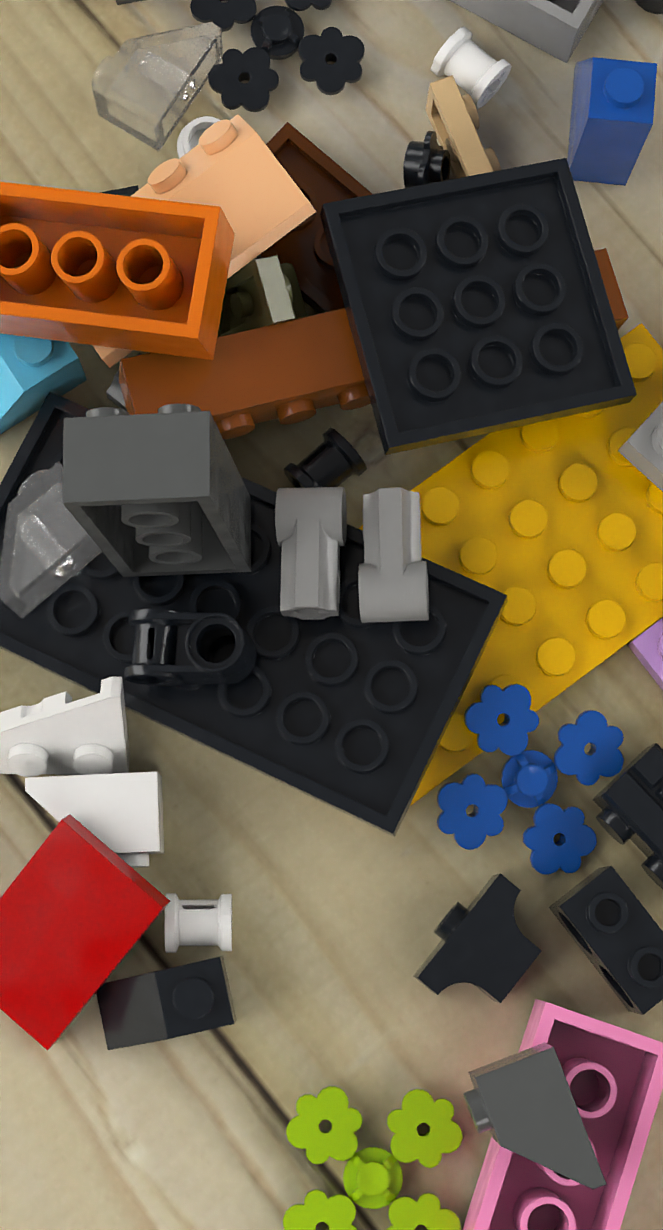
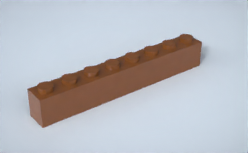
[119,248,629,439]

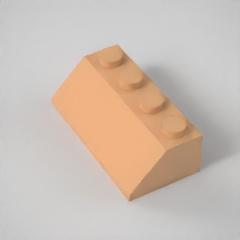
[92,114,316,368]

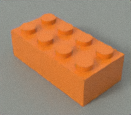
[0,182,235,360]

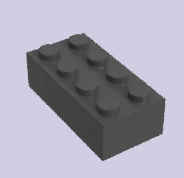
[62,404,251,577]

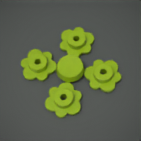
[283,1086,462,1230]

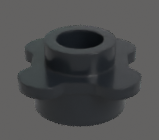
[403,131,451,188]

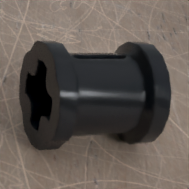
[284,427,367,488]

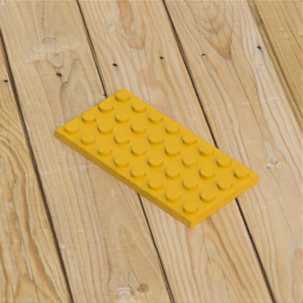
[358,323,663,807]

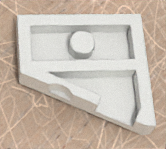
[0,676,130,777]

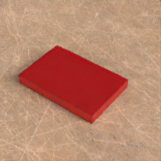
[0,814,170,1050]

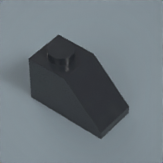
[96,956,237,1050]

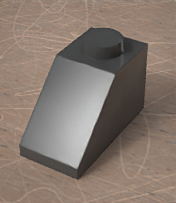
[463,1043,606,1189]

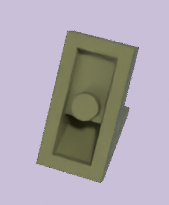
[217,255,308,337]

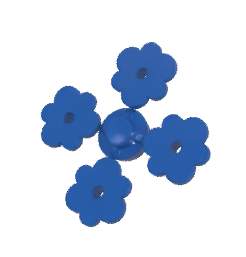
[437,684,624,875]

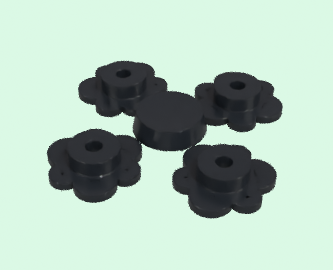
[190,0,365,112]

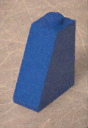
[567,57,657,186]

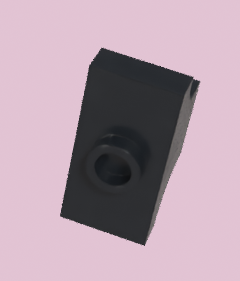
[413,873,542,1003]

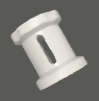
[430,26,512,109]
[165,893,232,953]

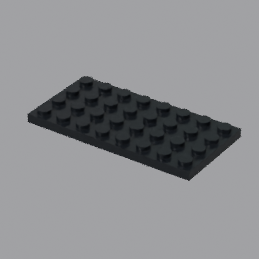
[0,392,507,837]

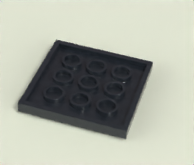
[320,158,637,455]

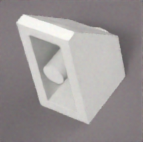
[25,772,164,868]

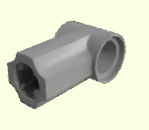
[275,487,347,620]
[358,487,429,623]

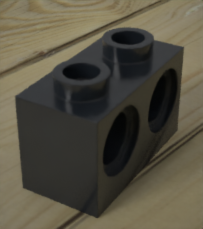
[549,865,663,1015]

